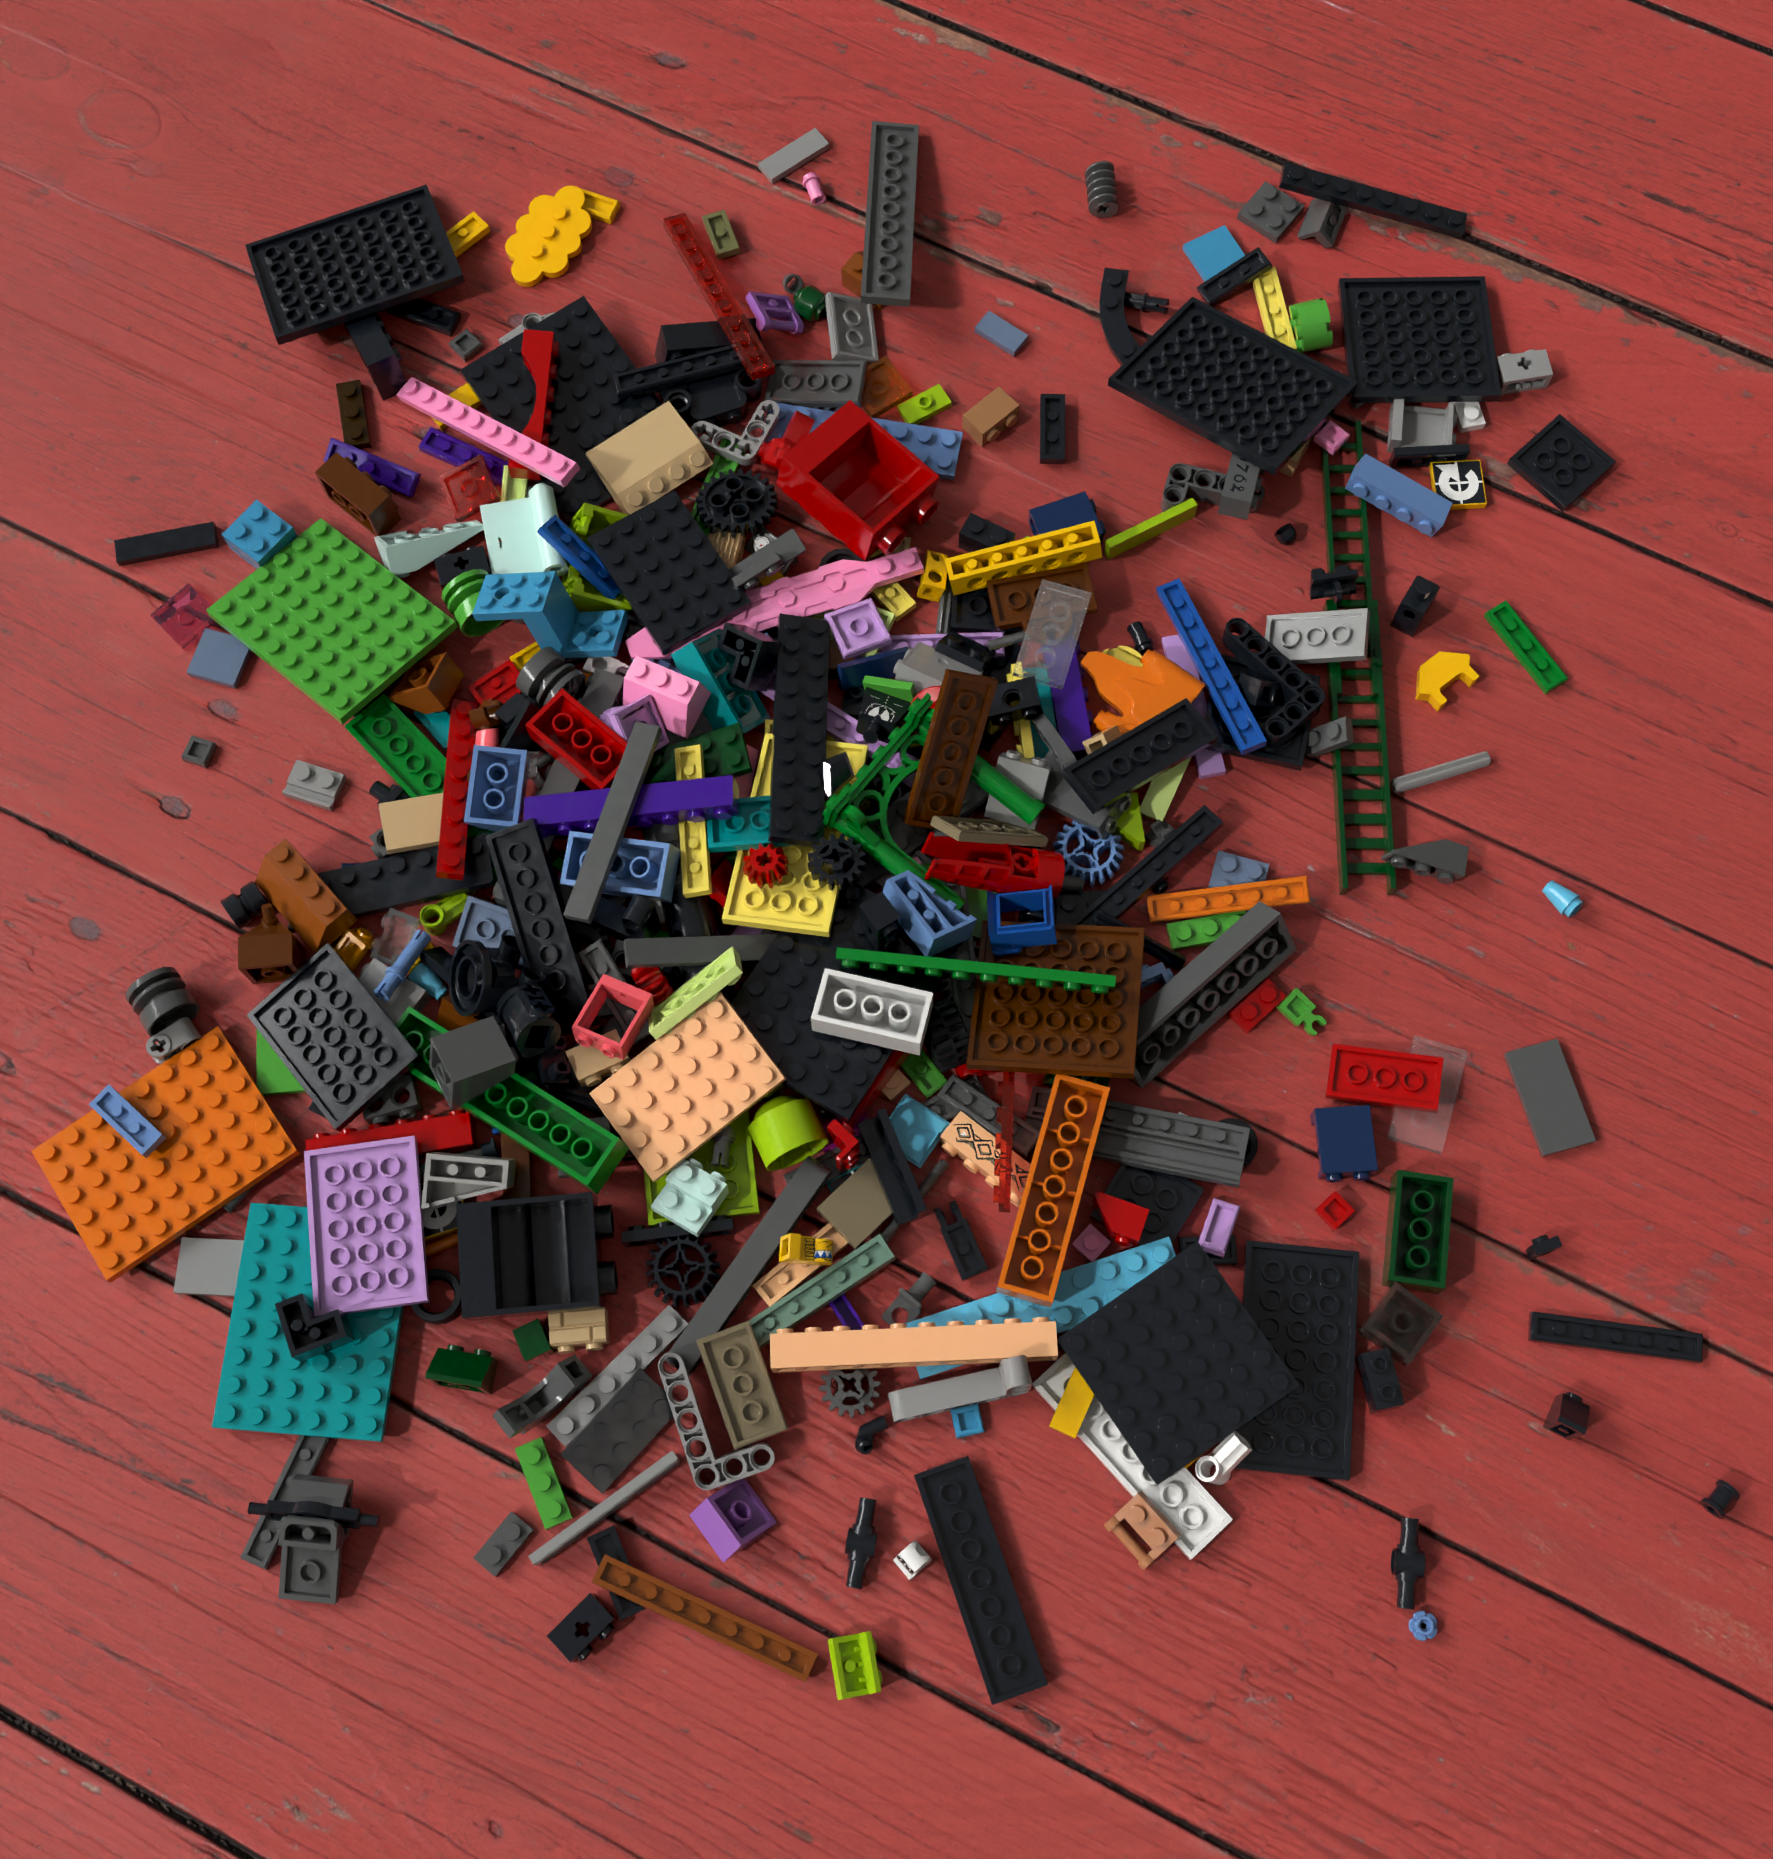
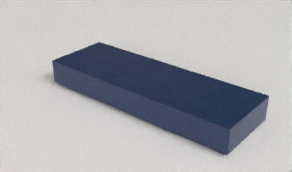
[837,646,909,691]

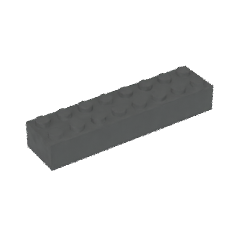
[1127,901,1297,1089]

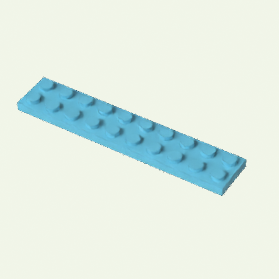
[906,1237,1176,1379]

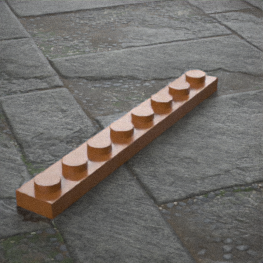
[592,1554,818,1682]

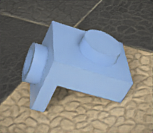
[1141,962,1174,989]

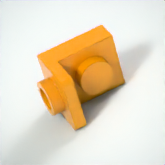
[335,928,378,970]

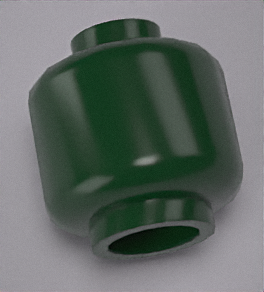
[794,285,827,322]

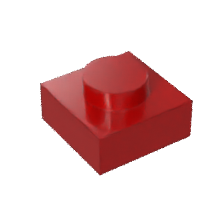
[1314,1191,1355,1231]

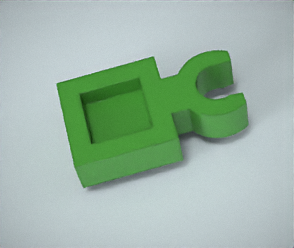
[1276,988,1327,1036]

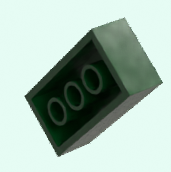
[1382,1170,1454,1294]

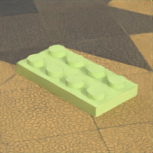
[648,946,743,1040]

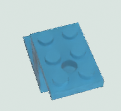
[472,571,629,658]

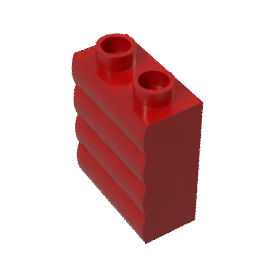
[776,400,940,561]

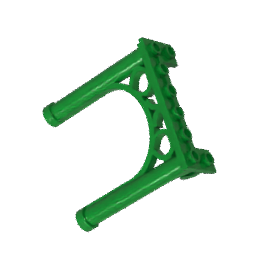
[822,693,1046,911]

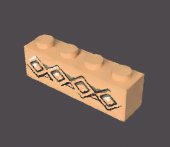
[940,1111,1031,1207]

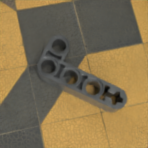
[1160,463,1265,513]

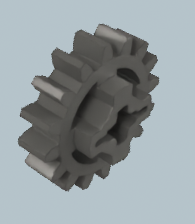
[819,1369,881,1419]

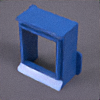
[987,885,1057,956]

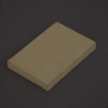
[816,1158,892,1249]

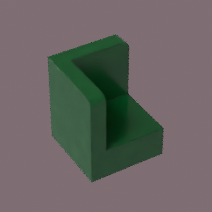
[512,1319,555,1361]

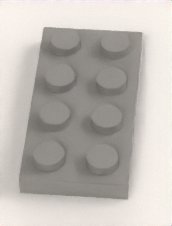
[1265,608,1370,664]

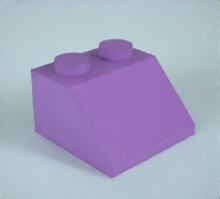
[689,1478,777,1563]

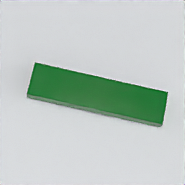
[1484,601,1568,695]

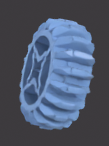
[1053,820,1124,887]

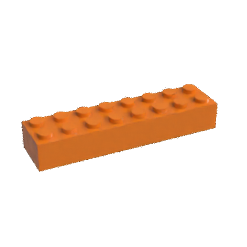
[996,1074,1110,1308]

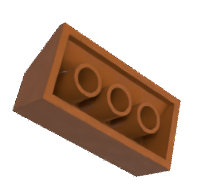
[255,838,358,954]

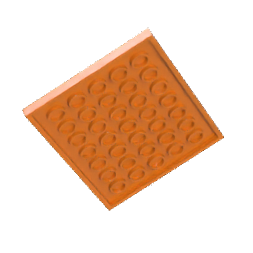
[31,1026,300,1283]

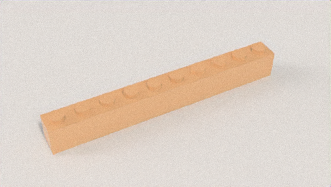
[770,1317,1058,1373]

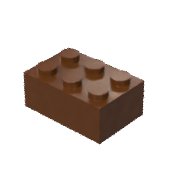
[315,452,401,537]

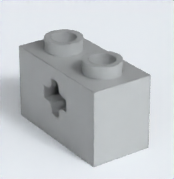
[1496,349,1553,395]

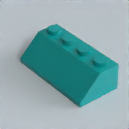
[671,628,771,734]

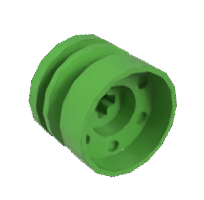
[441,569,505,637]

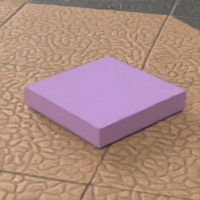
[824,598,892,660]

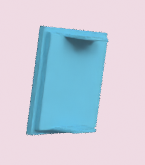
[889,1093,950,1168]

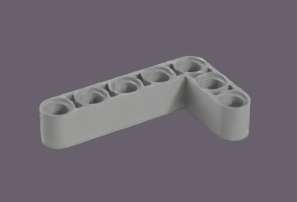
[658,1351,775,1490]
[888,1355,1032,1422]

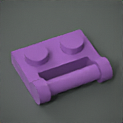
[745,291,804,335]

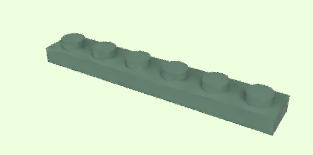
[750,1234,896,1349]

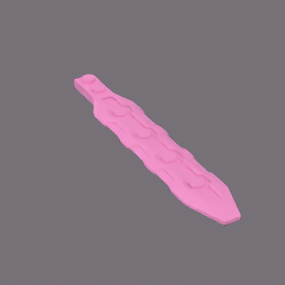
[625,547,924,659]

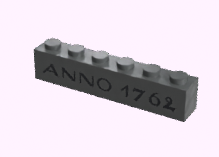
[1217,453,1265,520]

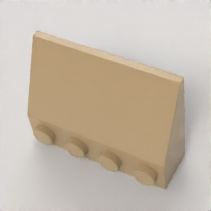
[585,401,714,515]

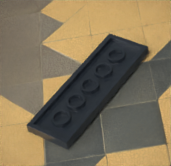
[1061,698,1219,815]

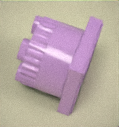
[599,694,670,751]

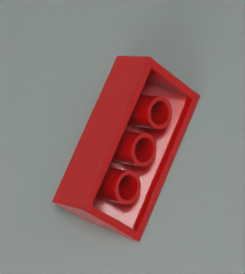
[525,689,627,790]

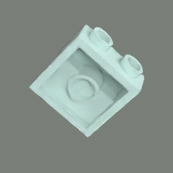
[651,1158,729,1237]

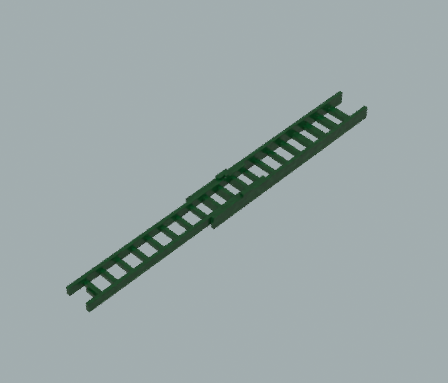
[1319,421,1396,895]

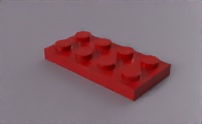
[1326,1044,1444,1113]

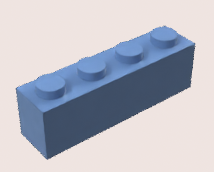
[1345,454,1452,537]

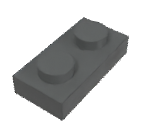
[1305,716,1353,758]
[474,1511,535,1577]

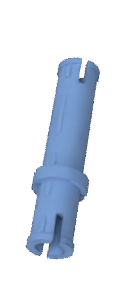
[374,929,432,1002]

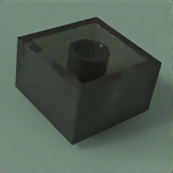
[1357,1281,1443,1366]

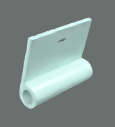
[480,483,569,576]

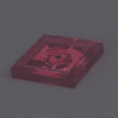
[150,583,218,651]

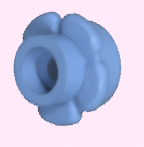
[1408,1611,1438,1641]

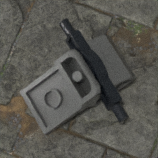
[248,1474,380,1604]

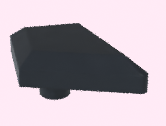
[821,752,855,802]

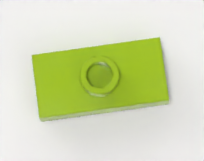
[897,384,952,425]

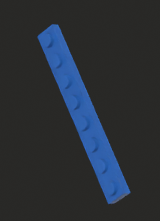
[1156,578,1267,755]

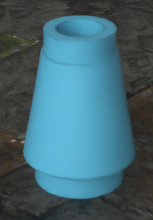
[1542,880,1584,918]
[408,962,449,1001]

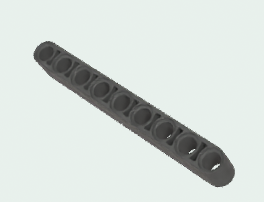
[665,1155,833,1376]

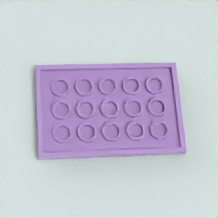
[304,1136,430,1317]

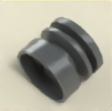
[516,646,586,708]
[125,967,200,1037]

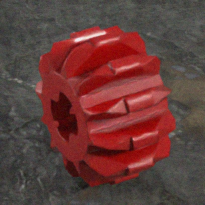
[743,842,789,889]
[631,967,673,1005]

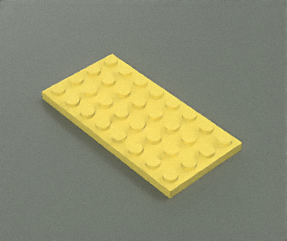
[722,733,869,937]

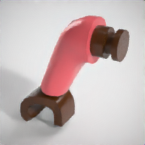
[467,699,503,782]

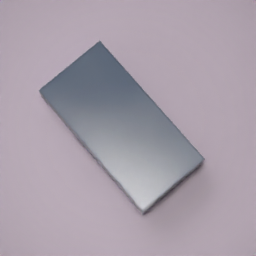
[975,311,1028,357]

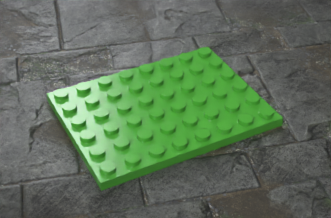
[206,518,458,725]

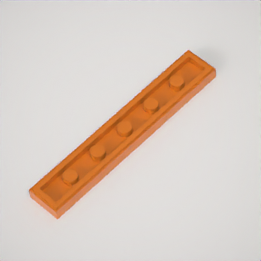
[1146,876,1310,922]

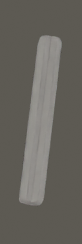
[1390,751,1491,793]

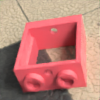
[572,974,654,1060]

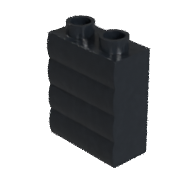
[456,1192,618,1321]

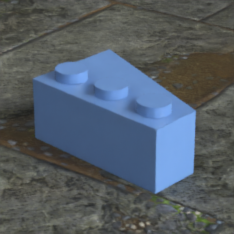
[883,870,977,957]

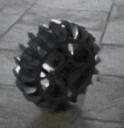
[645,1235,721,1308]

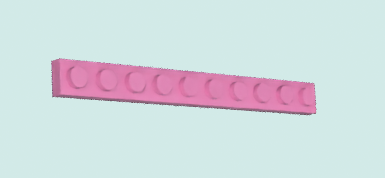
[396,377,581,487]

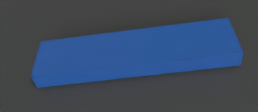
[537,515,622,600]

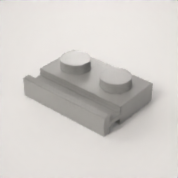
[282,759,346,811]

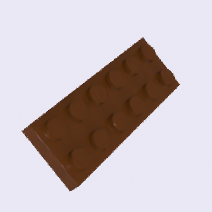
[903,669,998,829]

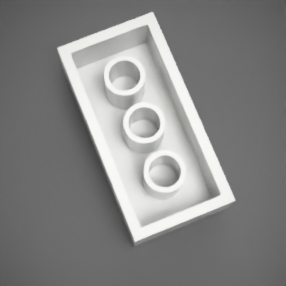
[811,968,933,1055]

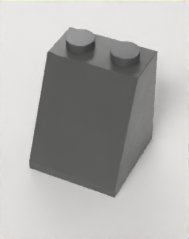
[429,1016,518,1110]

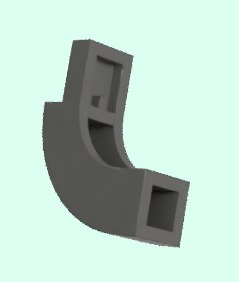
[492,1354,592,1438]

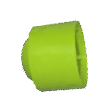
[748,1095,829,1171]

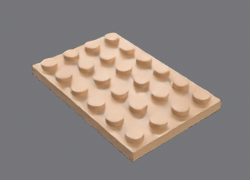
[589,991,786,1182]

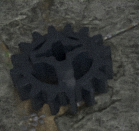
[807,833,867,891]

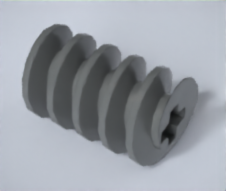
[1085,161,1119,218]

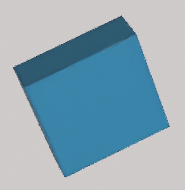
[950,1404,985,1439]

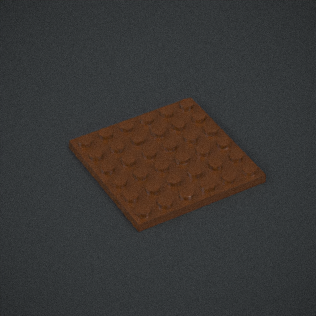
[966,920,1145,1079]

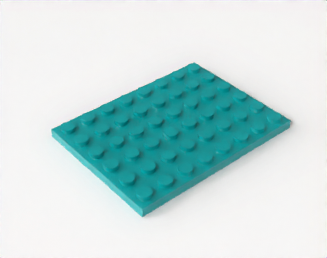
[212,1203,404,1443]

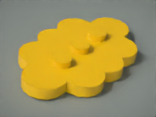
[505,185,592,287]

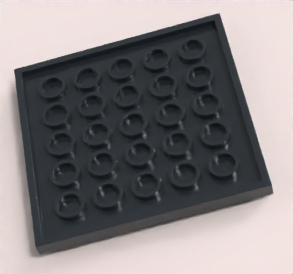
[1338,276,1501,403]
[1057,1241,1299,1485]

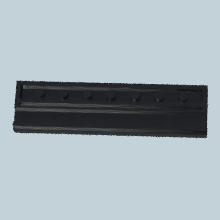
[288,834,496,933]

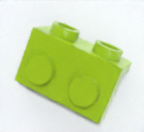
[828,1631,882,1700]

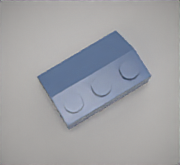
[464,745,530,832]

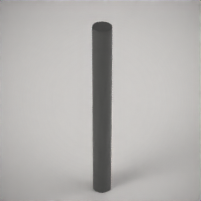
[881,1159,950,1244]

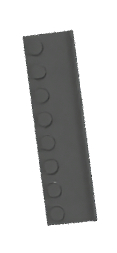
[1025,1086,1250,1188]

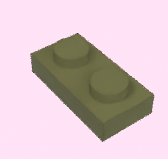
[702,209,740,260]

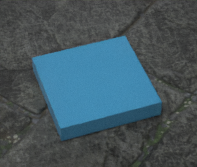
[1182,225,1245,282]

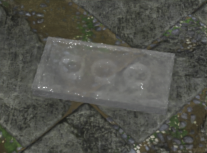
[1013,579,1092,690]
[1387,1035,1468,1154]

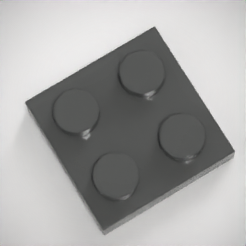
[1237,181,1304,243]

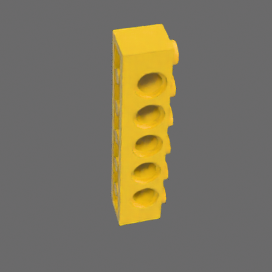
[945,521,1102,596]

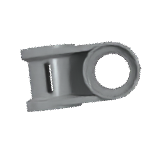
[146,1017,202,1065]

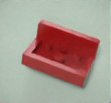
[827,1119,860,1172]

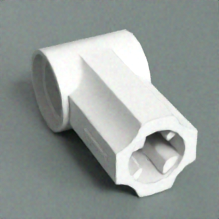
[1195,1431,1252,1485]

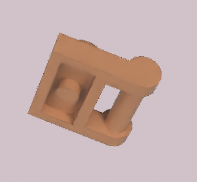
[1103,1490,1181,1570]

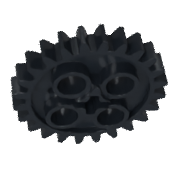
[696,468,778,539]

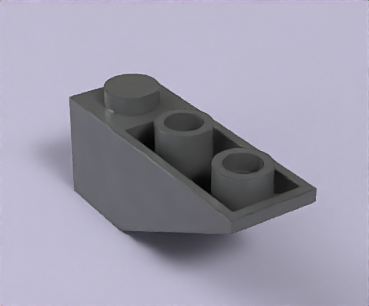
[1381,839,1469,884]

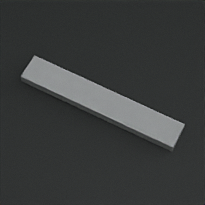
[528,1451,681,1566]

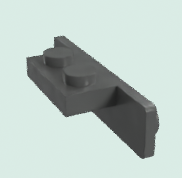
[729,529,806,591]

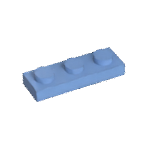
[89,1084,166,1158]

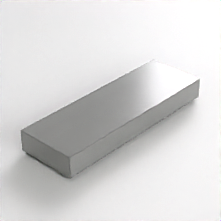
[758,128,829,184]

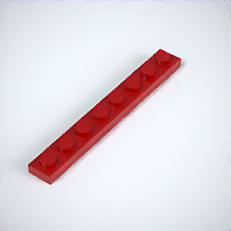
[436,699,478,880]

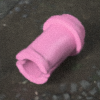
[802,172,826,205]

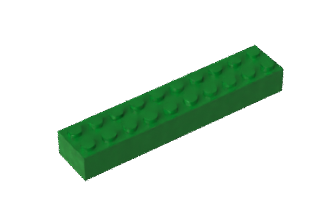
[396,1006,629,1195]

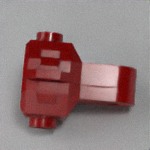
[757,410,815,473]

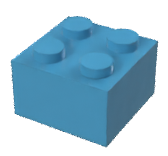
[222,499,298,569]

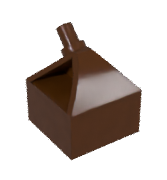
[238,903,306,984]

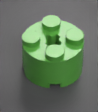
[1289,298,1333,353]

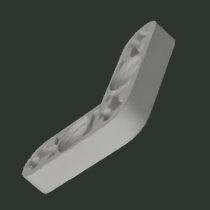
[691,400,780,466]

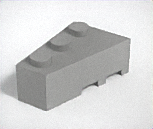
[421,1152,516,1209]

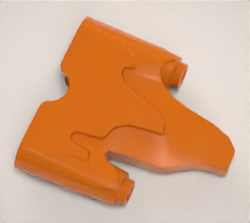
[1080,649,1206,735]

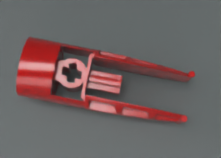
[921,832,1065,900]

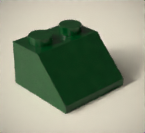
[425,1345,498,1394]

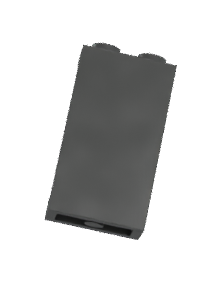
[1043,750,1132,840]

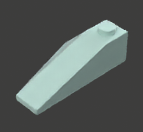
[374,520,484,578]

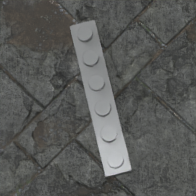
[546,1304,688,1447]

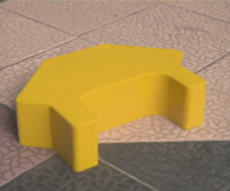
[1415,651,1479,711]

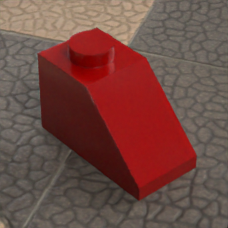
[1093,1191,1150,1247]

